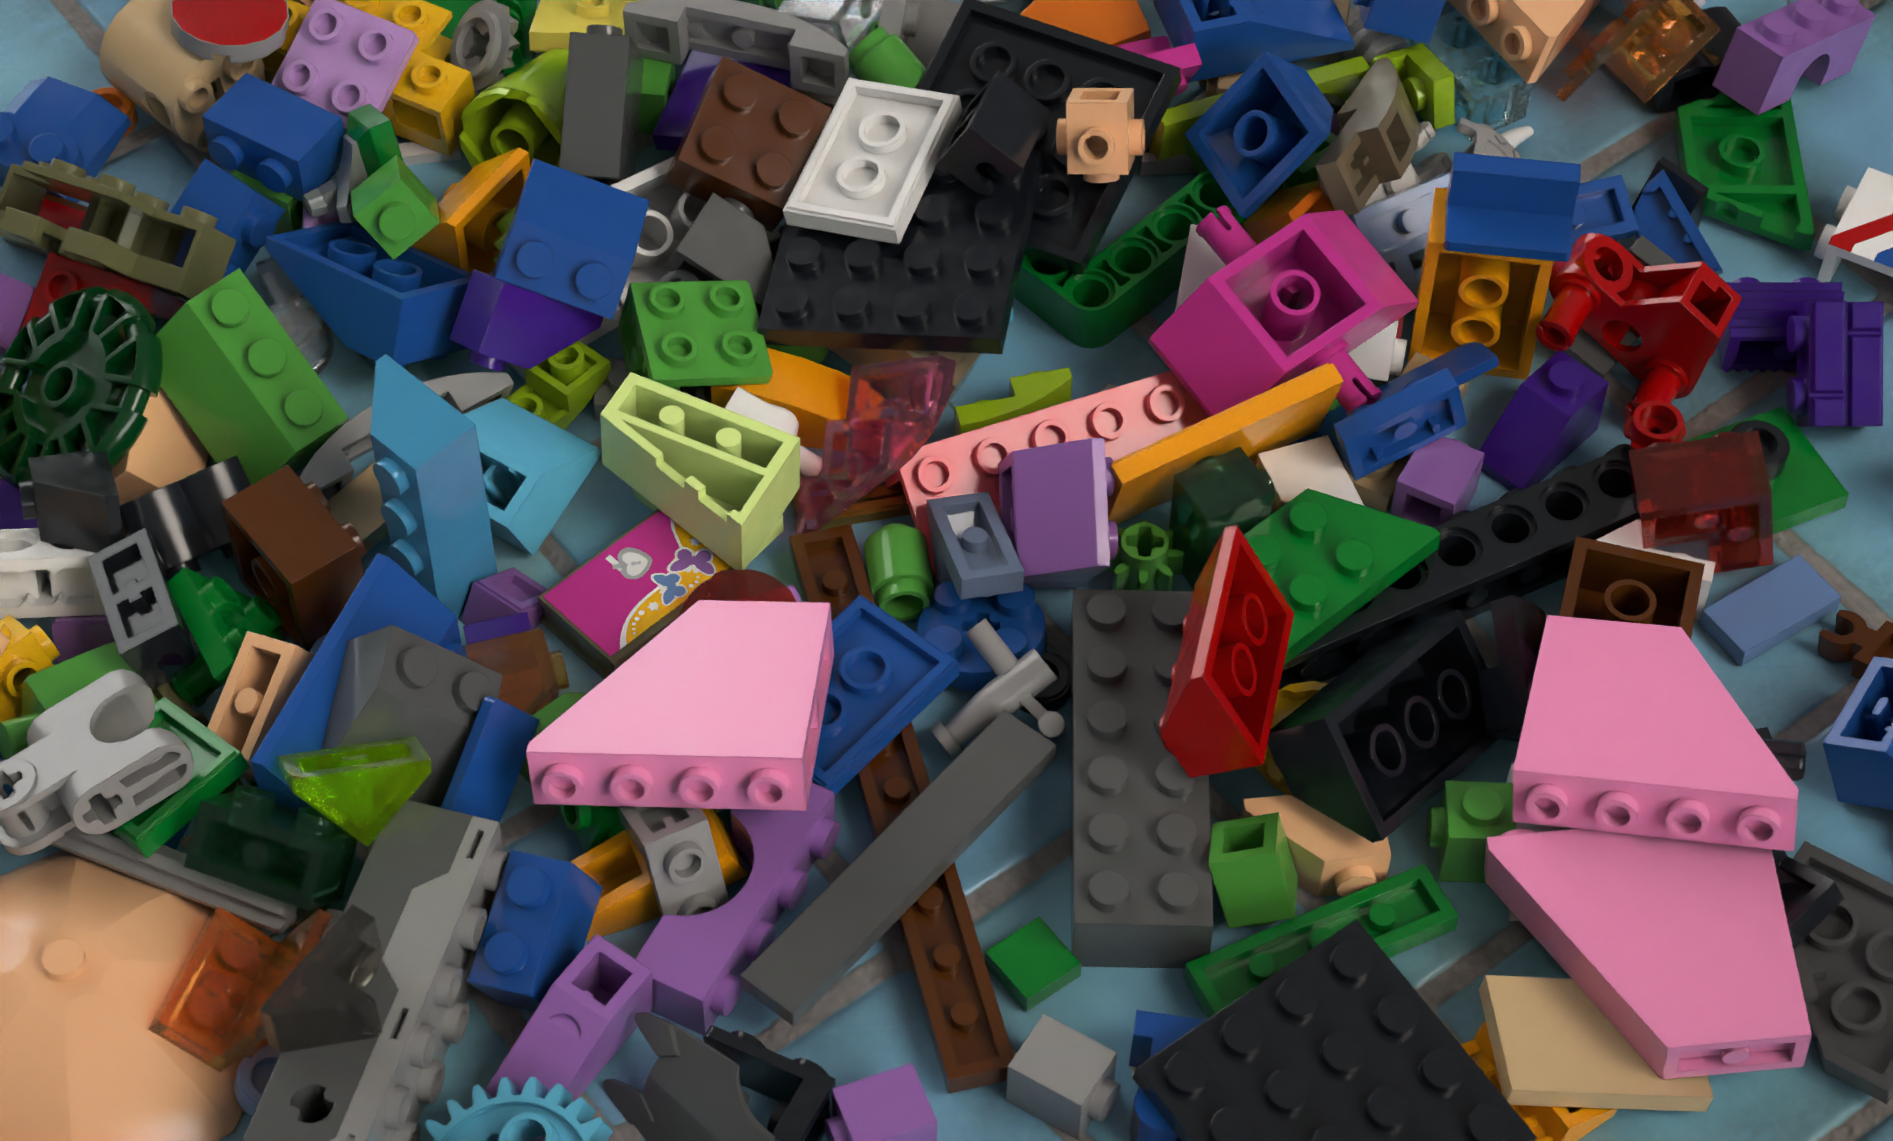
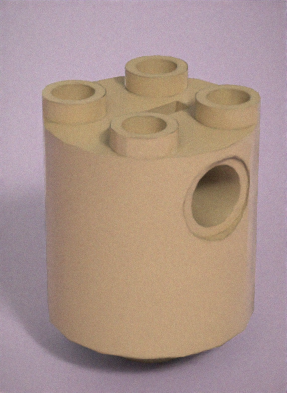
[99,0,265,152]

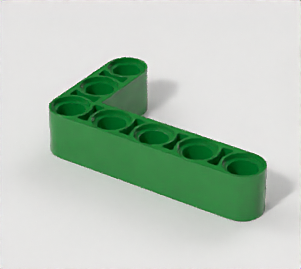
[1014,168,1282,349]

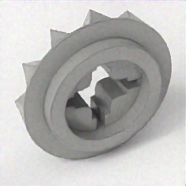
[450,0,520,93]

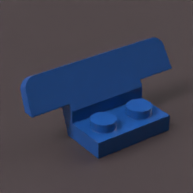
[1284,342,1499,481]

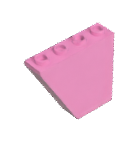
[526,600,834,811]
[1513,615,1799,852]
[1484,828,1812,1080]

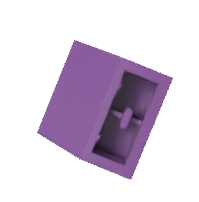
[998,438,1118,589]

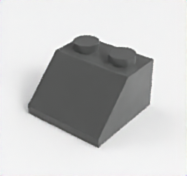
[317,625,503,807]

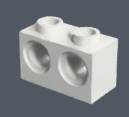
[0,528,106,619]

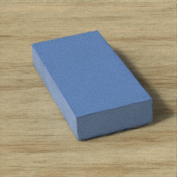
[1699,554,1842,666]

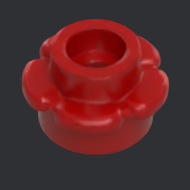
[1623,400,1686,458]

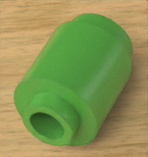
[849,26,927,89]
[864,523,934,621]

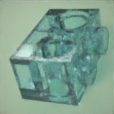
[1409,10,1533,141]

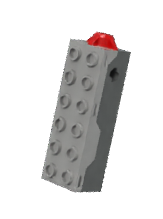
[242,796,510,1141]

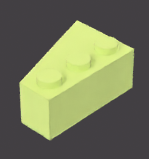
[600,372,801,575]

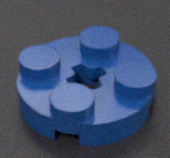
[917,580,1047,691]

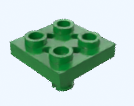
[168,567,286,707]

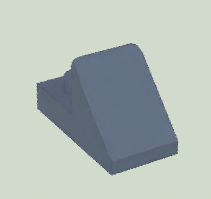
[926,491,1024,600]

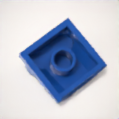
[0,76,131,203]

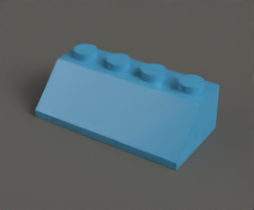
[370,354,497,618]

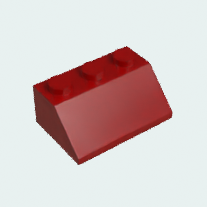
[1159,525,1294,778]

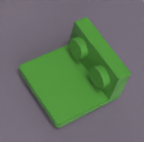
[617,280,773,391]

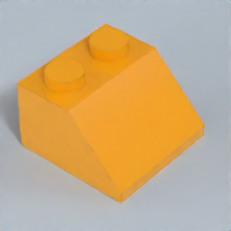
[412,147,530,274]

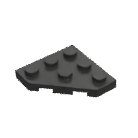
[1793,841,1893,1104]

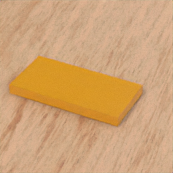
[1107,363,1344,525]

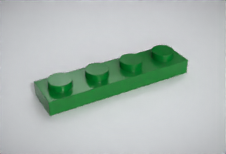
[1183,863,1459,1018]

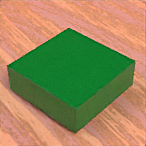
[985,917,1081,1012]

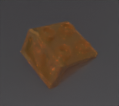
[1556,0,1721,103]
[148,907,332,1072]

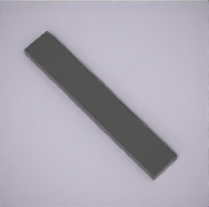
[740,710,1056,1026]

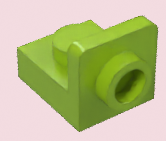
[1371,43,1455,130]

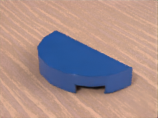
[1635,170,1723,275]

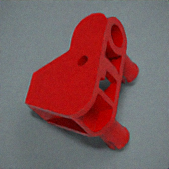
[1535,233,1742,419]

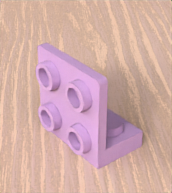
[271,0,419,142]

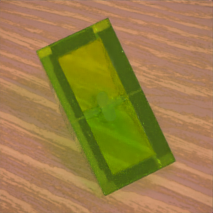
[279,736,432,847]

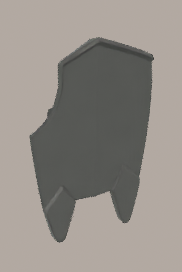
[604,1012,775,1141]

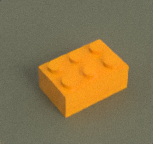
[1407,187,1554,380]

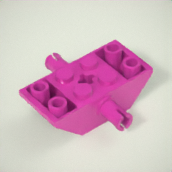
[1148,205,1419,417]

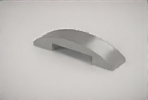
[623,0,849,98]
[299,372,514,501]

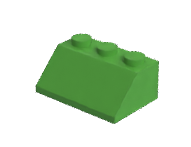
[156,268,349,485]

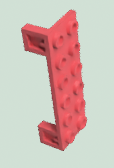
[880,370,1257,575]

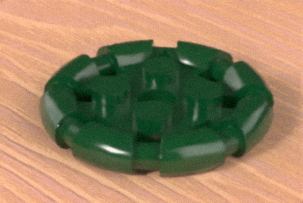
[0,286,163,489]

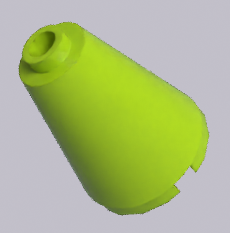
[459,48,569,168]

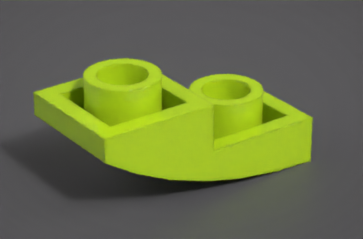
[506,340,612,430]
[954,367,1072,436]

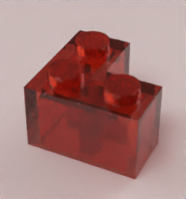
[1628,430,1774,573]

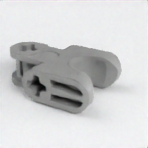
[0,669,194,855]

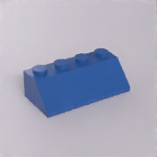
[251,553,466,860]

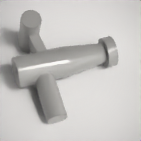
[930,618,1066,759]

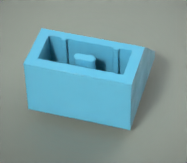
[463,397,602,556]

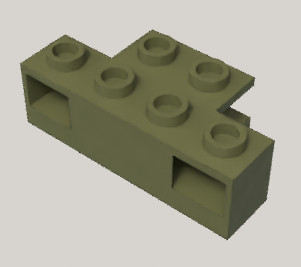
[0,158,237,301]

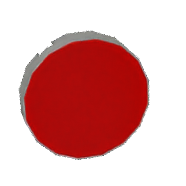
[170,0,289,63]

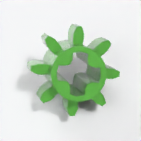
[1105,520,1184,591]

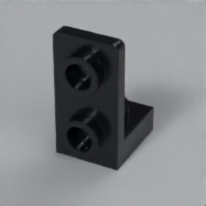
[703,1025,836,1141]

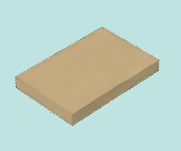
[1478,975,1714,1112]

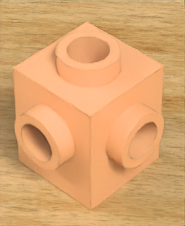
[1056,88,1145,183]

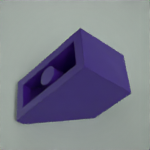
[449,269,604,372]
[1479,351,1609,490]

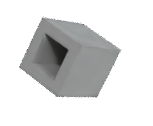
[1006,1014,1121,1140]

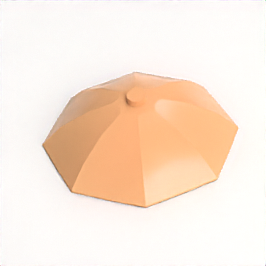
[0,849,293,1141]

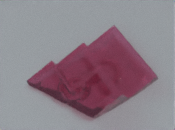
[795,355,956,534]

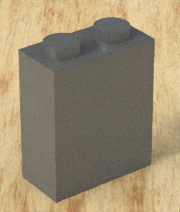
[559,24,644,186]

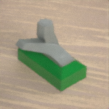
[302,104,404,223]

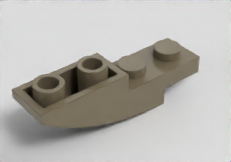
[1315,57,1420,216]

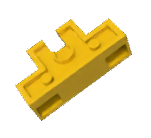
[261,0,476,157]

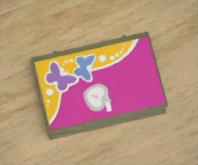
[538,509,748,679]

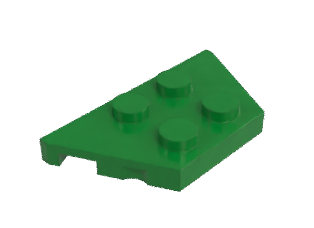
[1674,91,1815,250]
[1244,488,1441,665]

